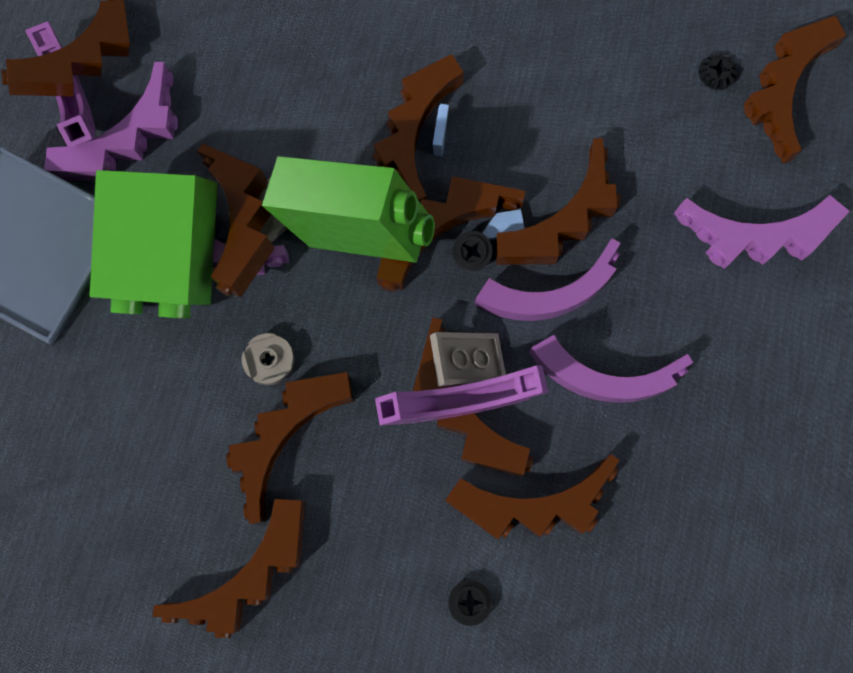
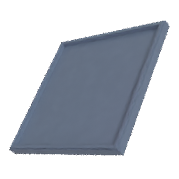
[0,146,95,345]

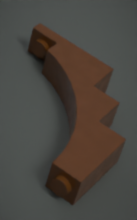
[1,0,130,97]
[197,143,275,298]
[377,176,525,292]
[413,317,533,477]

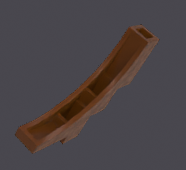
[743,15,846,164]
[372,54,464,203]
[495,138,621,265]
[226,372,354,524]
[445,454,620,540]
[152,499,306,638]

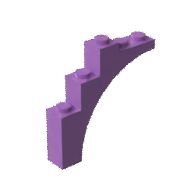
[44,62,178,181]
[674,195,850,269]

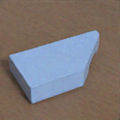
[433,104,449,157]
[482,209,525,241]

